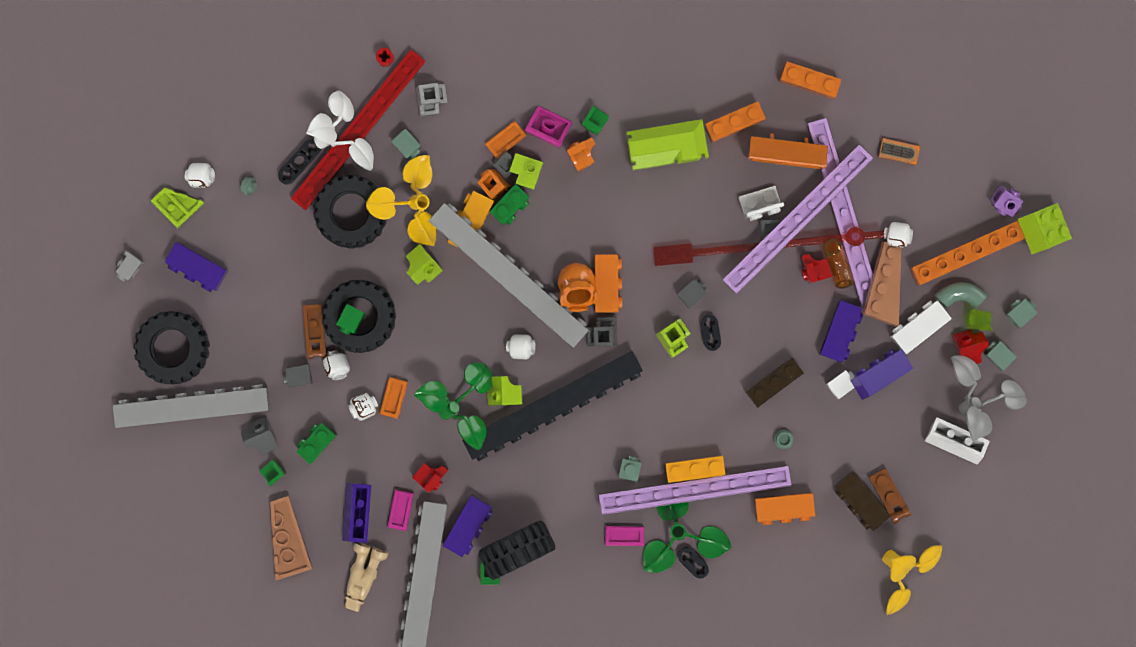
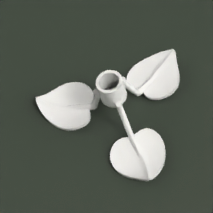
[306,90,374,171]

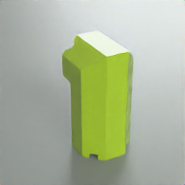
[626,119,709,171]

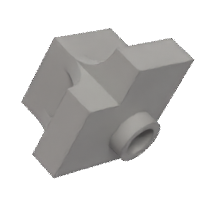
[416,83,448,116]

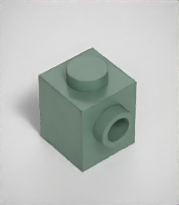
[1005,299,1038,329]
[618,456,642,482]

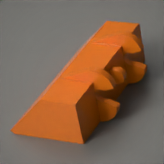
[748,133,828,170]

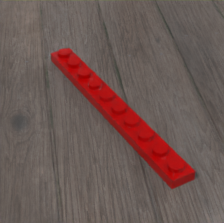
[290,50,426,211]

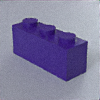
[165,242,228,292]
[819,300,863,363]
[850,349,913,400]
[342,483,371,543]
[443,495,493,557]

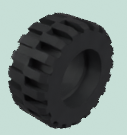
[313,174,387,249]
[321,280,396,353]
[133,311,210,384]
[478,520,556,580]

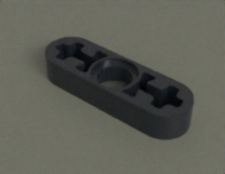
[278,139,322,185]

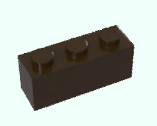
[745,358,804,408]
[834,472,891,531]

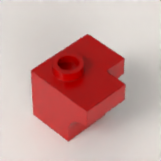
[801,254,832,284]
[952,329,989,364]
[412,463,449,493]

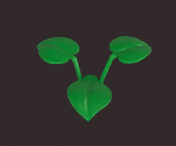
[414,363,492,450]
[643,502,732,573]

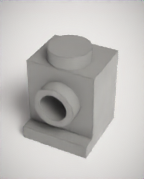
[115,251,144,282]

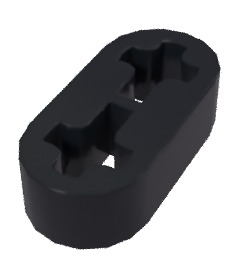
[701,315,721,351]
[678,547,709,579]

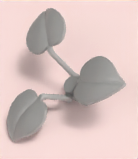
[950,356,1027,441]

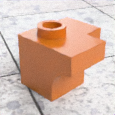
[567,137,596,172]

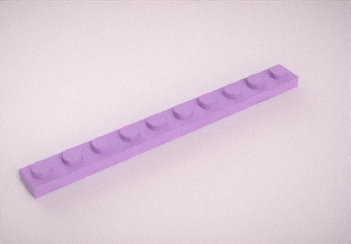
[807,118,873,307]
[723,145,873,294]
[599,466,792,515]

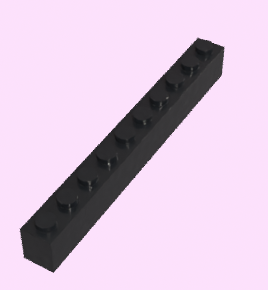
[462,351,643,462]

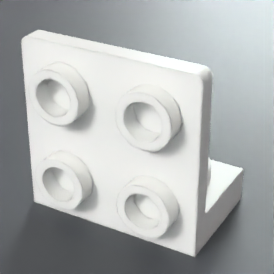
[738,186,784,221]

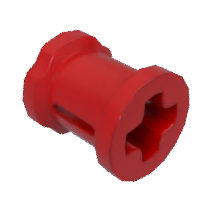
[376,48,394,67]

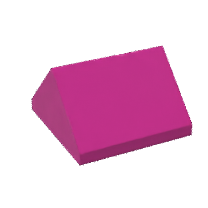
[525,106,573,149]

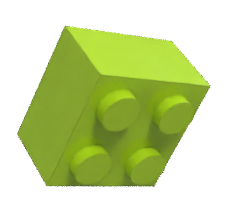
[1018,203,1072,255]

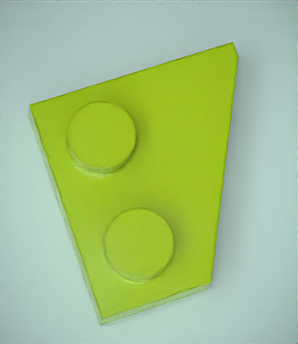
[151,188,204,229]

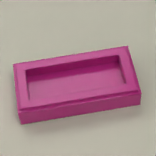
[387,489,414,531]
[605,526,644,546]

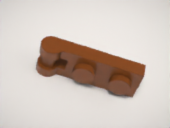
[302,304,327,359]
[868,468,911,524]

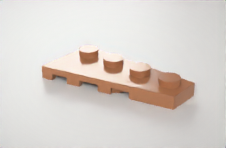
[862,241,902,327]
[270,496,313,581]

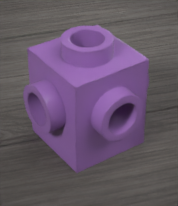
[990,185,1023,217]

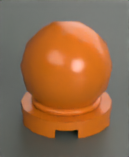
[557,262,598,312]

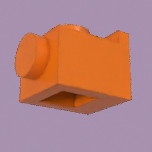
[477,169,511,199]

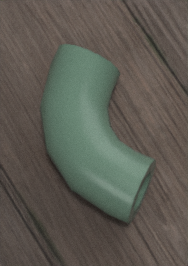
[934,282,988,309]

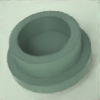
[240,177,257,196]
[774,430,794,449]

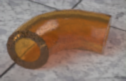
[823,239,854,289]

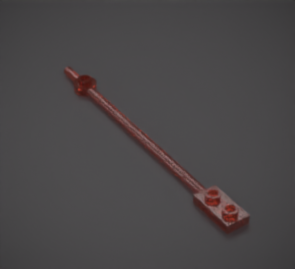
[653,227,884,266]

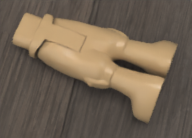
[344,542,389,612]

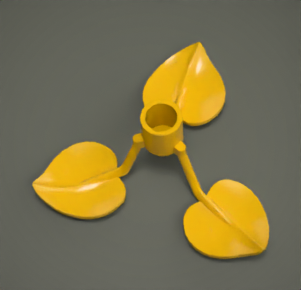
[366,155,436,246]
[882,544,942,615]

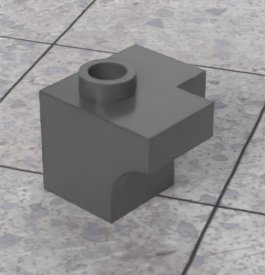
[587,317,617,347]
[241,416,279,455]

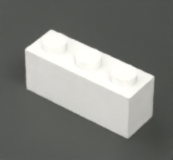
[890,300,952,354]
[925,417,990,465]

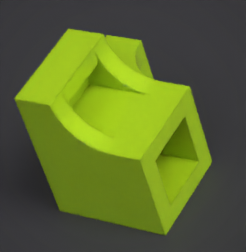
[510,153,543,190]
[406,244,443,285]
[656,319,691,358]
[487,376,522,406]

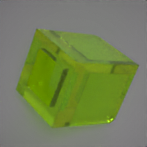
[966,309,992,331]

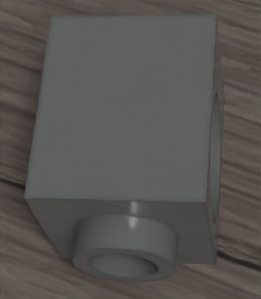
[677,279,707,308]
[283,364,313,388]

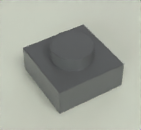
[492,149,514,177]
[761,220,780,239]

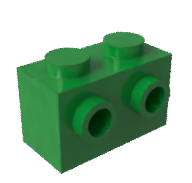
[489,184,530,226]
[296,423,337,465]

